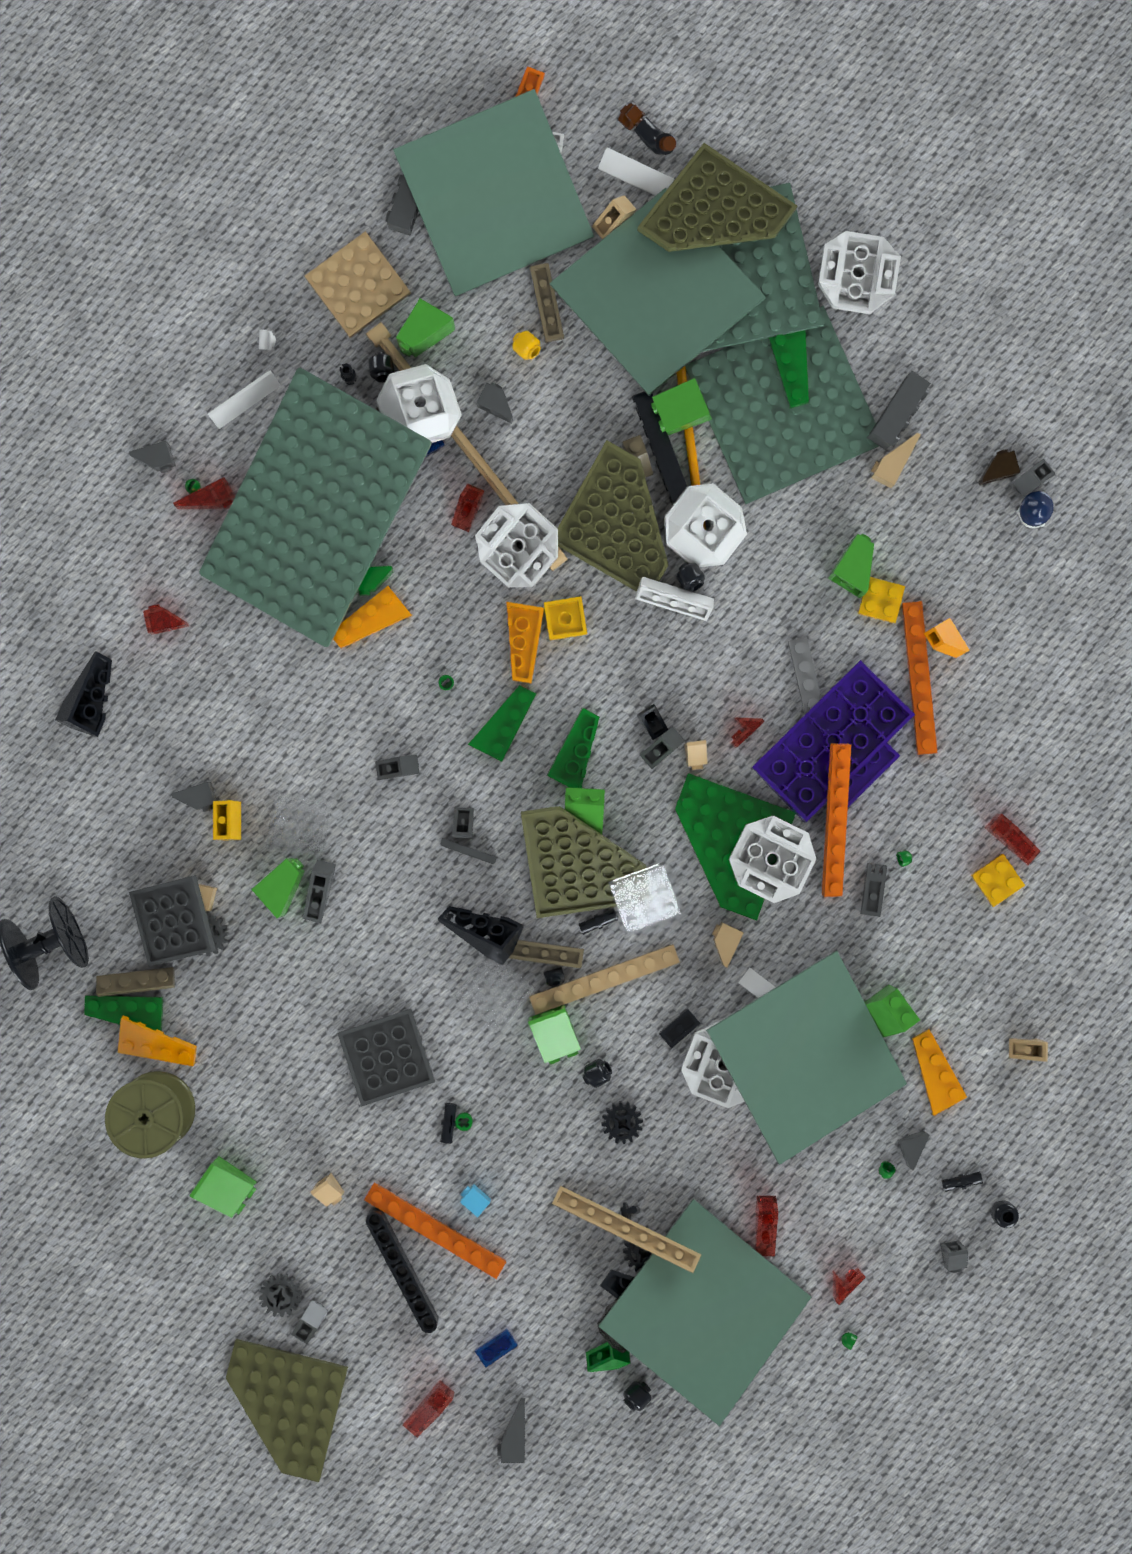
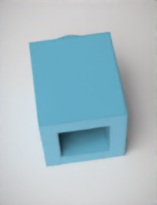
[460,1184,491,1218]

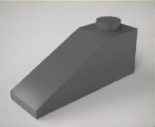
[303,860,336,924]
[497,1398,525,1463]

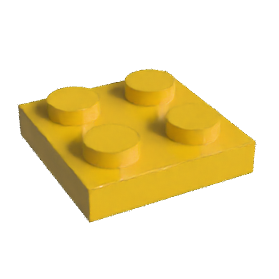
[858,577,905,624]
[544,596,587,641]
[971,854,1025,907]

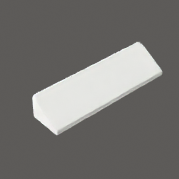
[598,147,675,196]
[208,370,281,429]
[635,577,714,621]

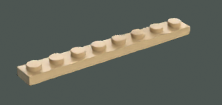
[529,944,680,1015]
[552,1186,701,1273]

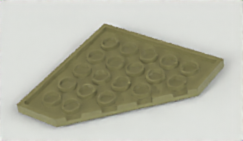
[637,143,798,252]
[557,440,669,592]
[521,806,651,918]
[226,1339,348,1482]

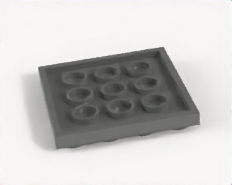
[129,875,216,966]
[338,1008,435,1107]

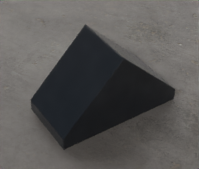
[637,704,668,740]

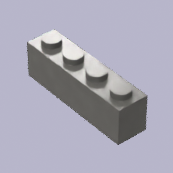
[386,175,419,236]
[867,371,931,450]

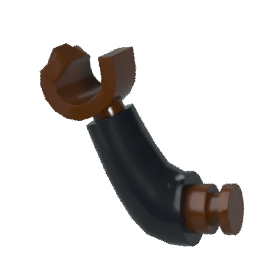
[618,103,676,155]

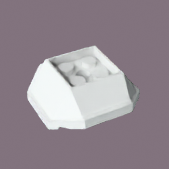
[818,231,901,314]
[376,364,462,443]
[664,483,747,568]
[475,503,558,587]
[729,816,816,903]
[681,1021,744,1108]

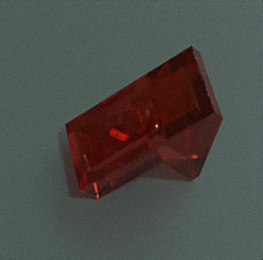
[730,717,765,748]
[833,1267,866,1305]

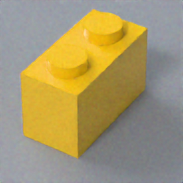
[213,800,241,841]

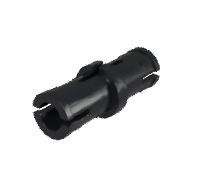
[340,363,357,385]
[578,909,618,935]
[440,1103,457,1144]
[942,1171,983,1192]

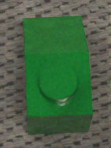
[357,566,393,596]
[586,1340,631,1372]

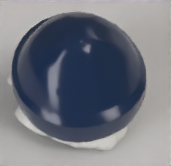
[1016,491,1054,528]

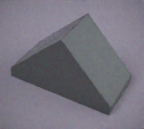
[452,807,474,838]
[897,1130,930,1171]

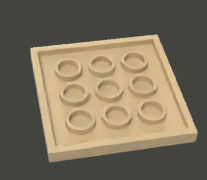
[305,231,411,338]

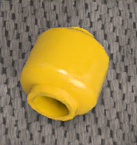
[512,331,541,360]

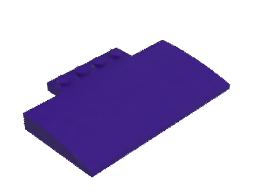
[752,660,915,823]

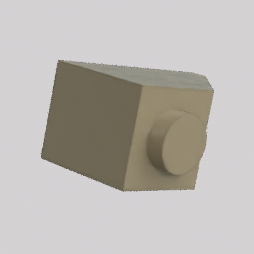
[622,435,653,478]

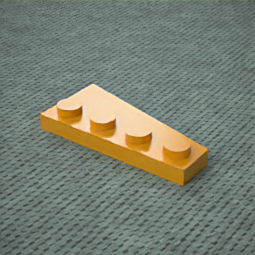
[333,586,412,649]
[506,602,544,684]
[118,1015,197,1066]
[912,1029,967,1116]

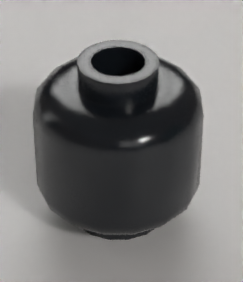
[368,352,394,382]
[677,562,705,592]
[583,1059,612,1088]
[991,1200,1019,1228]
[623,1381,652,1412]

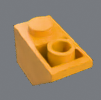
[924,618,970,658]

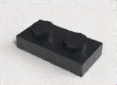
[659,1008,701,1049]

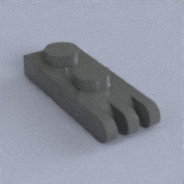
[860,863,887,917]

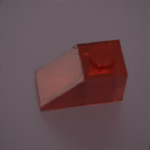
[451,483,485,532]
[143,604,189,635]

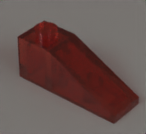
[173,477,235,510]
[985,814,1041,866]
[755,1196,778,1256]
[403,1380,455,1437]

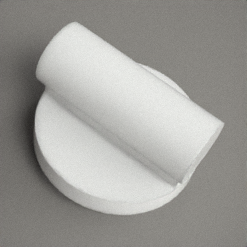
[259,330,276,350]

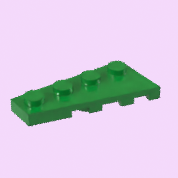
[769,330,809,409]
[468,685,536,762]
[546,708,600,788]
[84,995,163,1031]

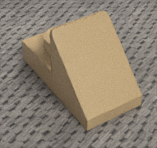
[1009,1038,1048,1062]

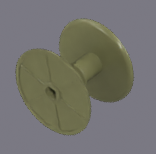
[105,1071,195,1159]

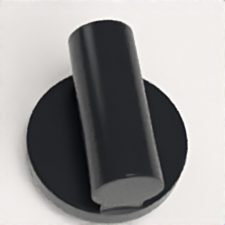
[543,967,565,987]
[620,1202,640,1220]

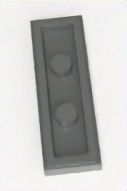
[440,838,497,864]

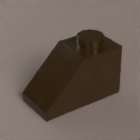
[978,449,1020,486]

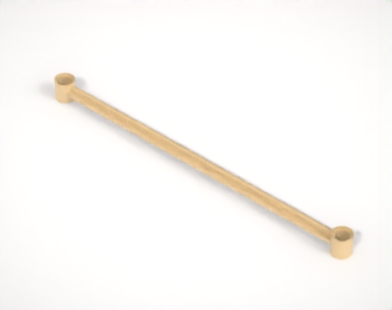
[366,322,568,571]

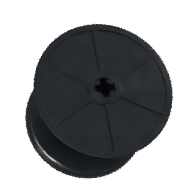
[0,896,89,990]

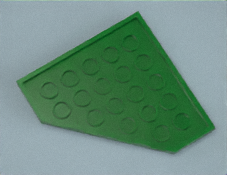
[675,773,796,921]

